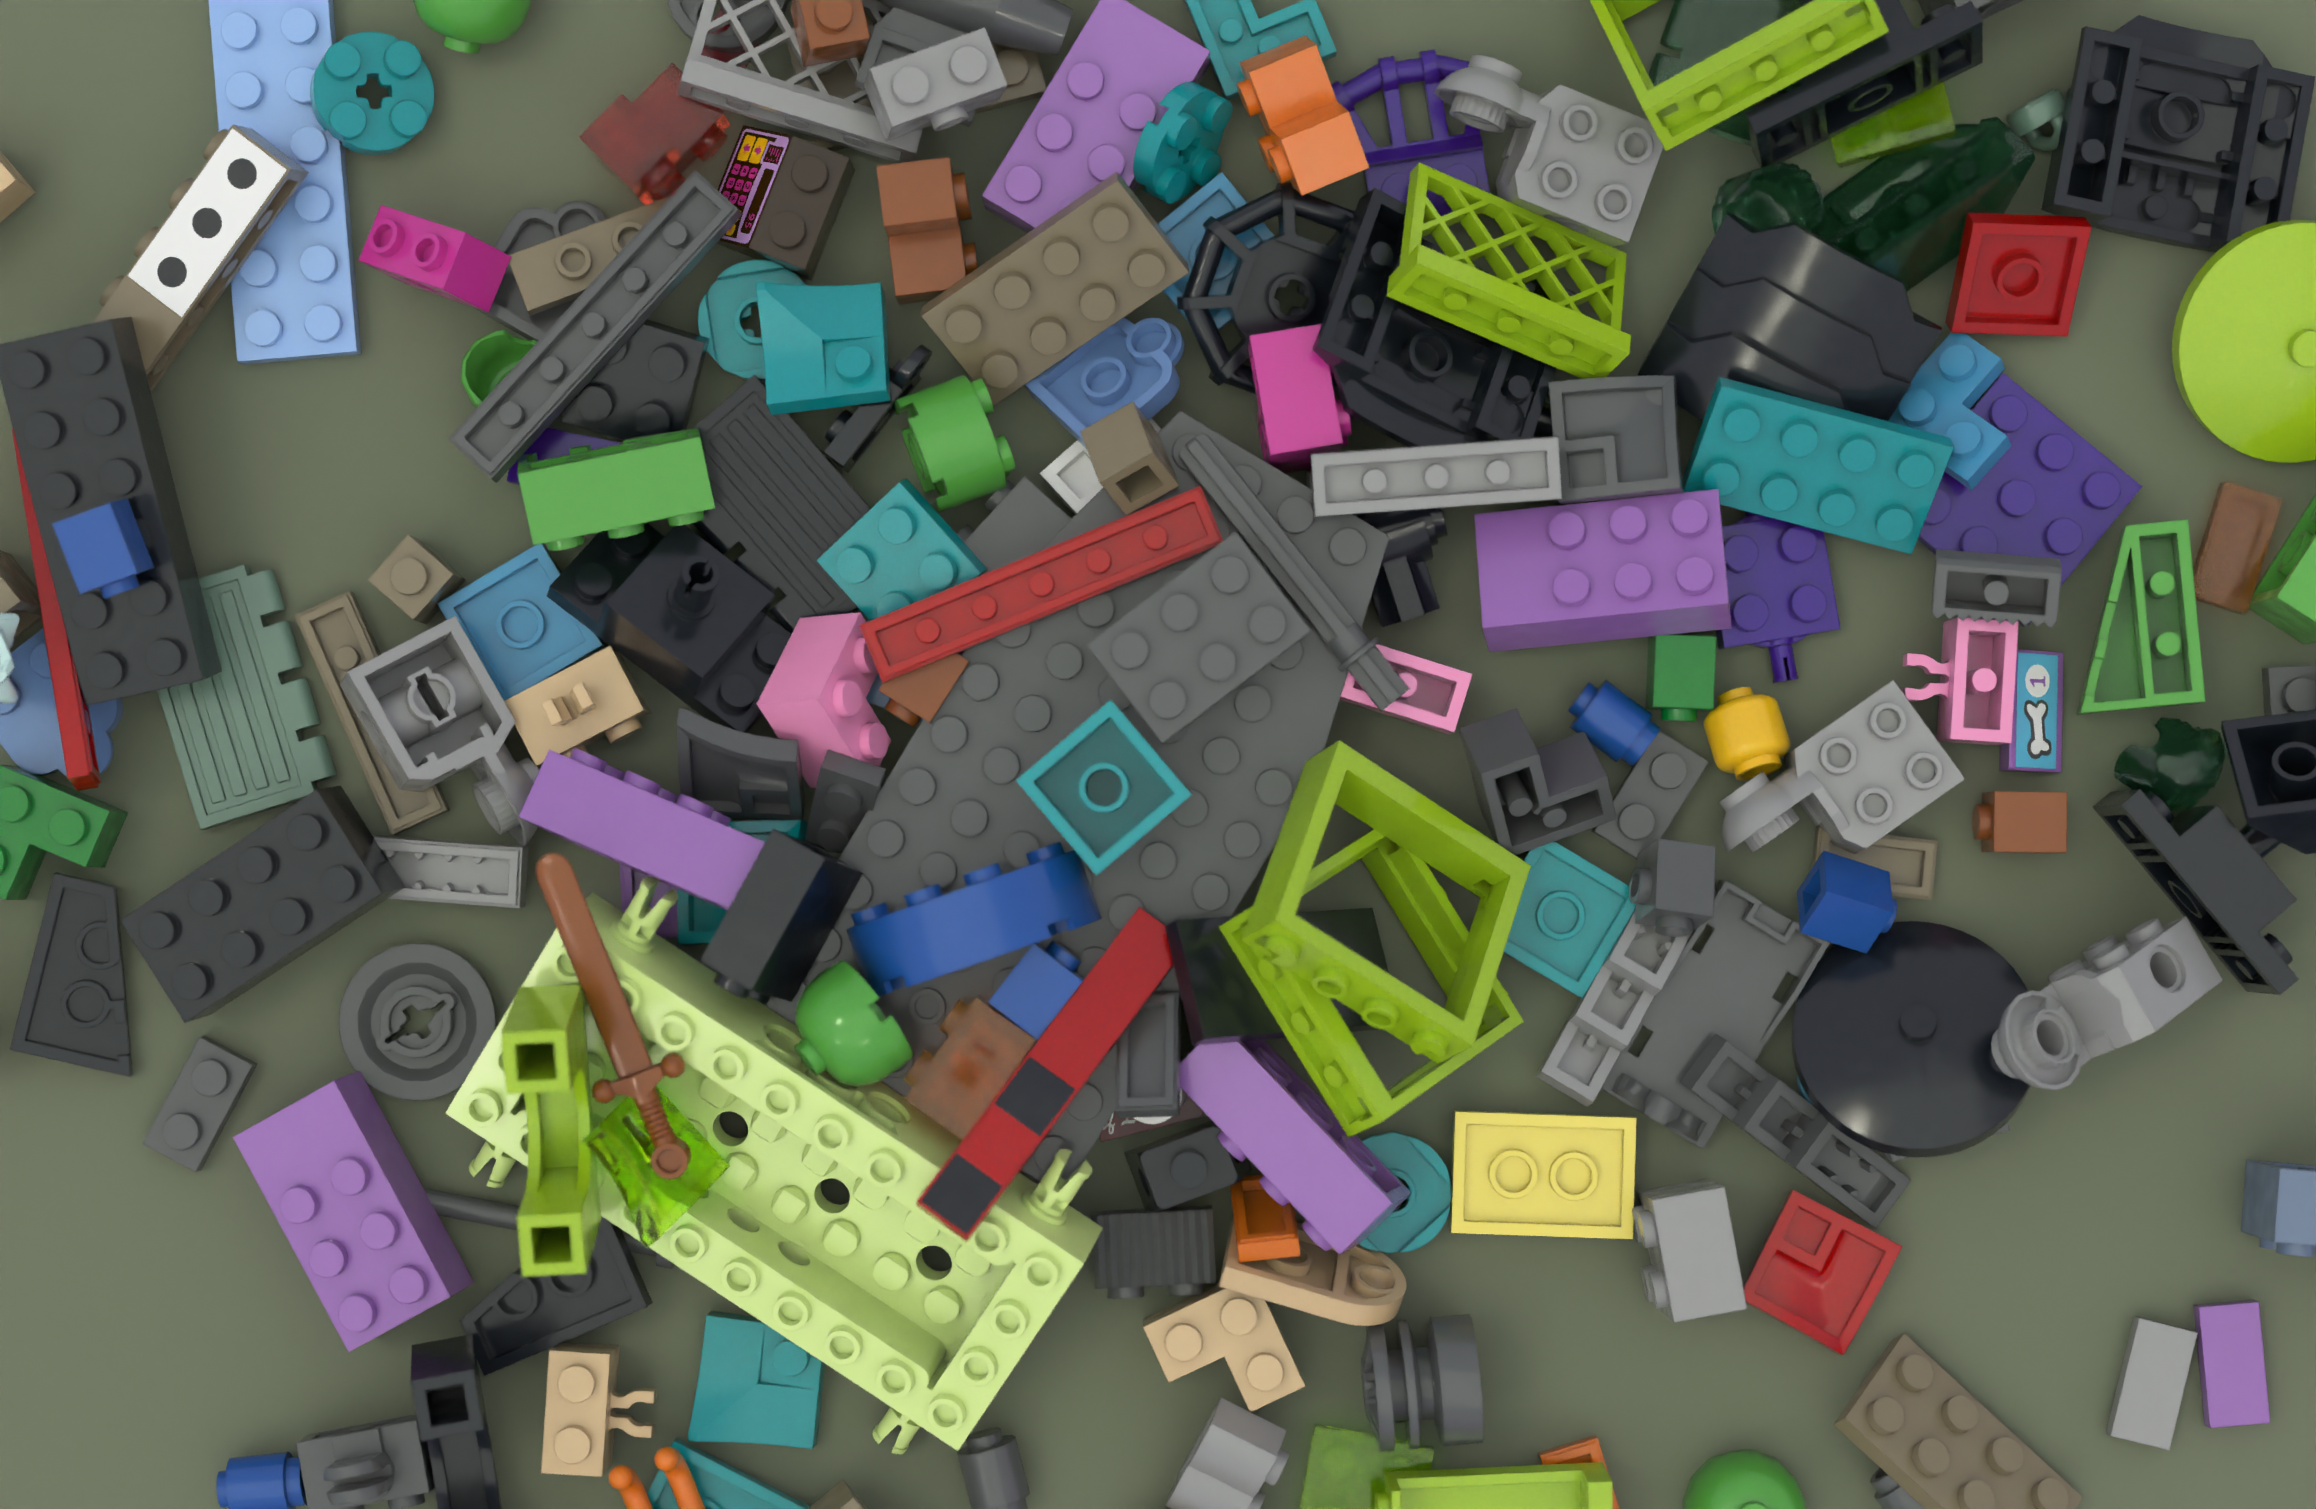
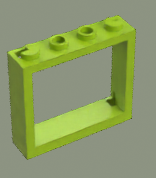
[1590,0,1889,151]
[1241,740,1531,1063]
[1219,829,1524,1138]

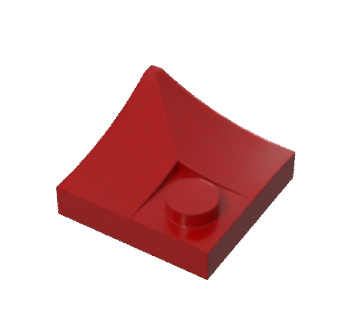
[1743,1190,1902,1355]

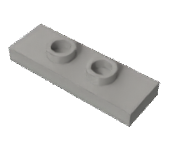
[372,835,529,908]

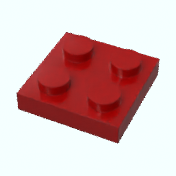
[1945,212,2092,337]

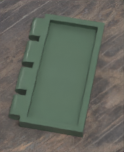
[157,564,337,830]

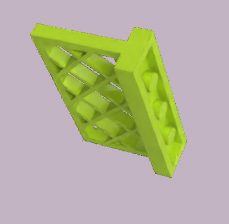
[1387,163,1631,379]

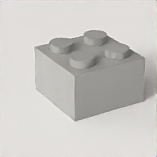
[1632,1178,1747,1322]

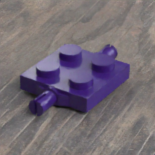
[1715,511,1841,683]

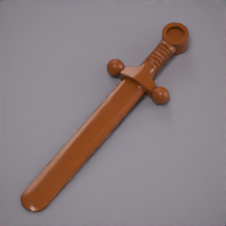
[535,853,692,1179]

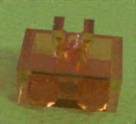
[904,994,1036,1140]

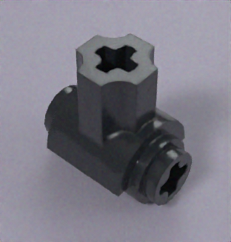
[1353,508,1447,627]

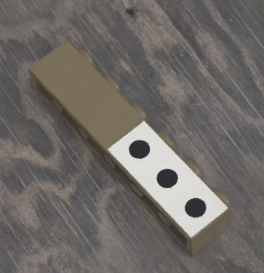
[85,125,309,393]

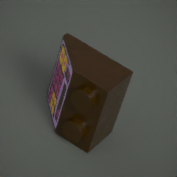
[716,125,855,281]

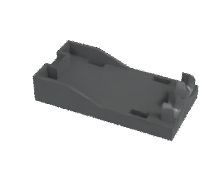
[1601,880,1830,1149]

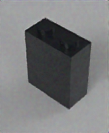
[700,829,863,1004]

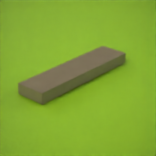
[294,591,450,835]

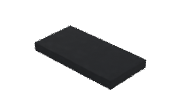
[1165,908,1389,1045]

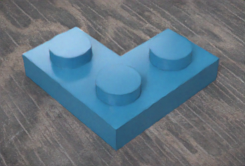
[1889,333,2011,491]

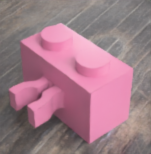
[1901,617,2019,745]

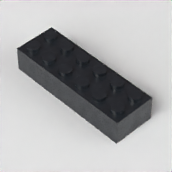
[0,317,222,706]

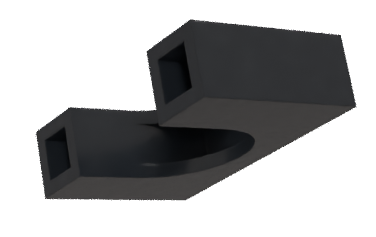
[410,1334,502,1509]

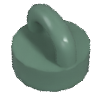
[2006,88,2066,151]

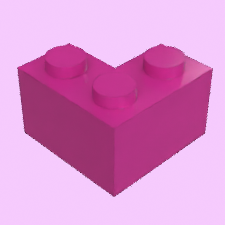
[1248,324,1351,473]

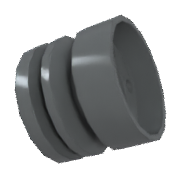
[1361,1314,1484,1452]

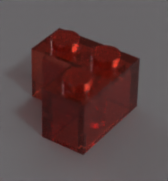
[579,62,730,206]

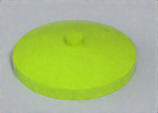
[2172,220,2316,463]

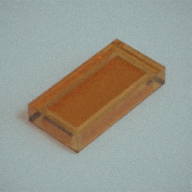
[2193,481,2283,615]

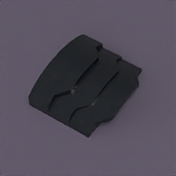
[2041,15,2315,252]
[1313,188,1577,447]
[1637,212,1942,421]

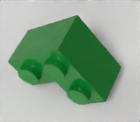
[0,764,128,900]

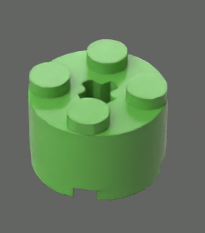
[894,375,1016,513]

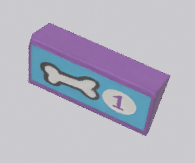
[1999,650,2064,773]

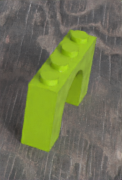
[501,984,601,1277]

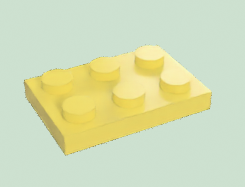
[1450,1110,1637,1239]

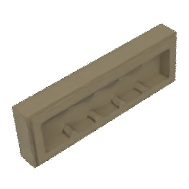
[509,195,672,316]

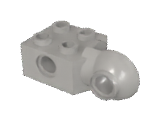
[1435,55,1663,247]
[340,616,540,846]
[1719,680,1965,854]
[1991,917,2223,1090]

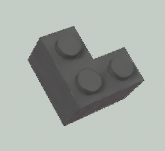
[1459,708,1617,855]

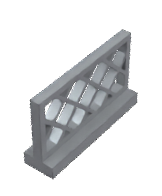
[677,0,923,163]
[1306,436,1562,517]

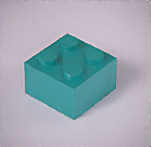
[1016,700,1192,876]

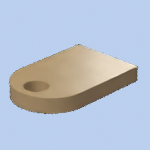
[1219,1217,1407,1326]

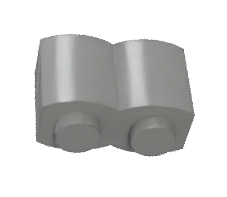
[1165,1398,1289,1509]

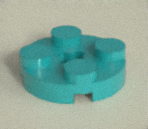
[310,32,434,155]
[1133,81,1233,204]
[698,260,806,382]
[1359,1131,1452,1253]

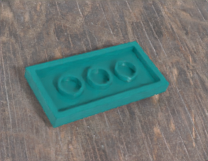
[1682,377,1954,555]

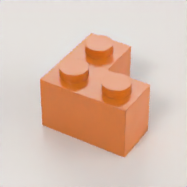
[1236,35,1370,196]

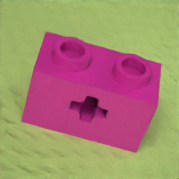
[358,205,511,313]

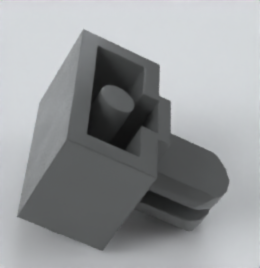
[296,1414,435,1509]

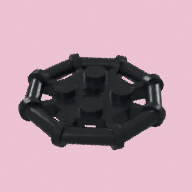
[1177,182,1355,394]

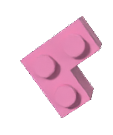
[757,612,892,788]

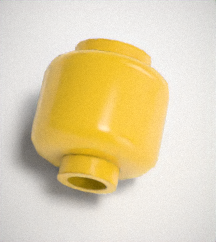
[1703,687,1791,781]

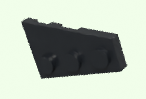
[10,872,133,1077]
[460,1216,653,1376]

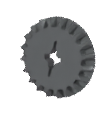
[338,943,498,1100]

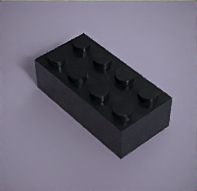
[120,785,405,1023]

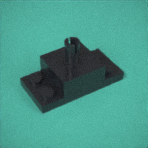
[1745,0,1983,171]
[547,522,791,733]
[2093,789,2299,995]

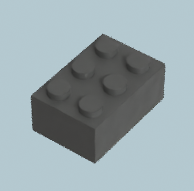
[1087,531,1311,744]

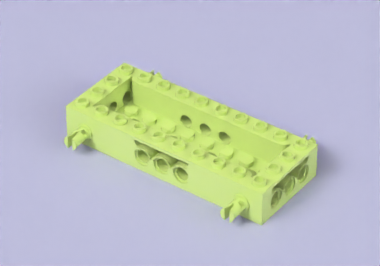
[446,877,1103,1454]

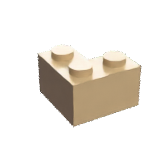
[1143,1284,1305,1412]

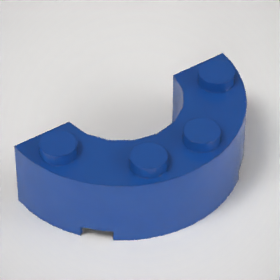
[846,842,1102,997]

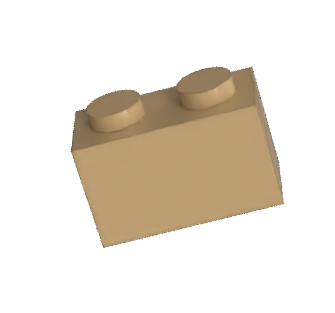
[504,646,651,767]
[541,1342,657,1477]

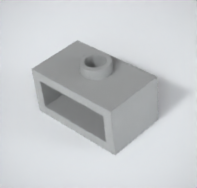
[864,27,1007,141]

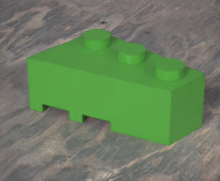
[517,428,715,551]
[2077,519,2206,715]

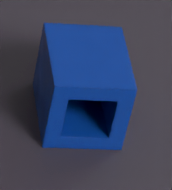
[52,498,154,599]
[1797,851,1897,954]
[988,940,1085,1040]

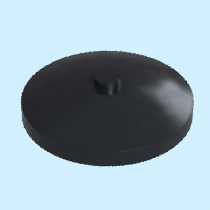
[1791,921,2031,1158]

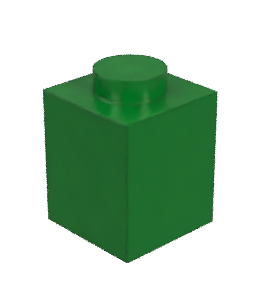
[1645,635,1716,722]

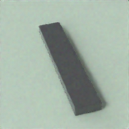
[448,170,743,483]

